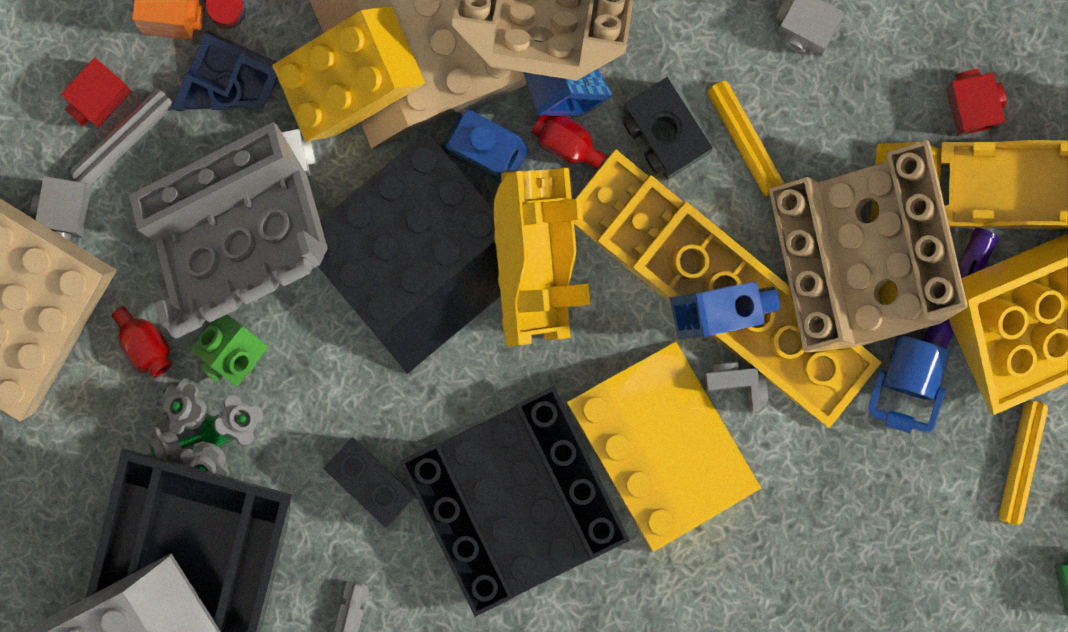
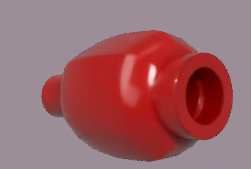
[531,115,606,170]
[111,306,173,378]

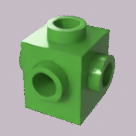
[190,314,268,387]

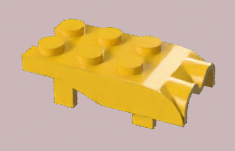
[941,140,1068,229]
[494,168,591,346]

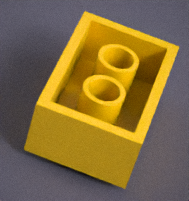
[272,6,426,142]

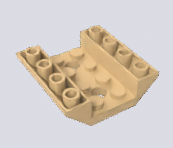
[452,0,633,81]
[769,140,968,353]

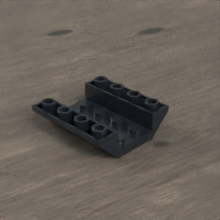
[399,386,630,617]

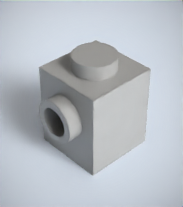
[775,0,845,56]
[30,176,91,241]

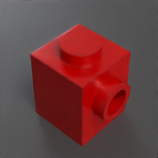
[946,69,1006,137]

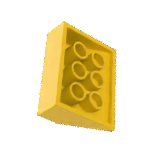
[949,233,1068,415]
[566,342,761,552]

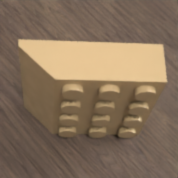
[310,0,527,149]
[0,199,117,421]

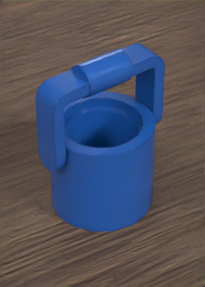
[868,336,951,433]

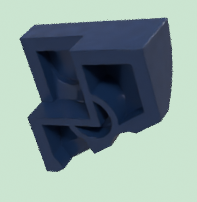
[172,31,278,111]

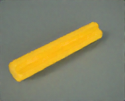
[707,80,784,197]
[998,400,1048,525]

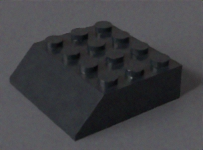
[317,131,501,374]
[86,448,292,632]

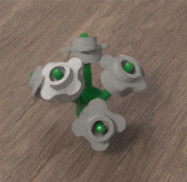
[149,378,263,477]

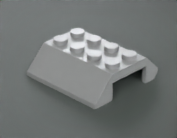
[129,122,328,339]

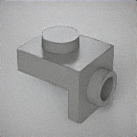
[704,362,768,413]

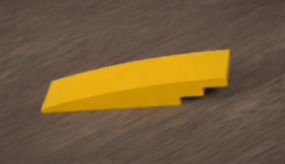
[574,149,882,428]

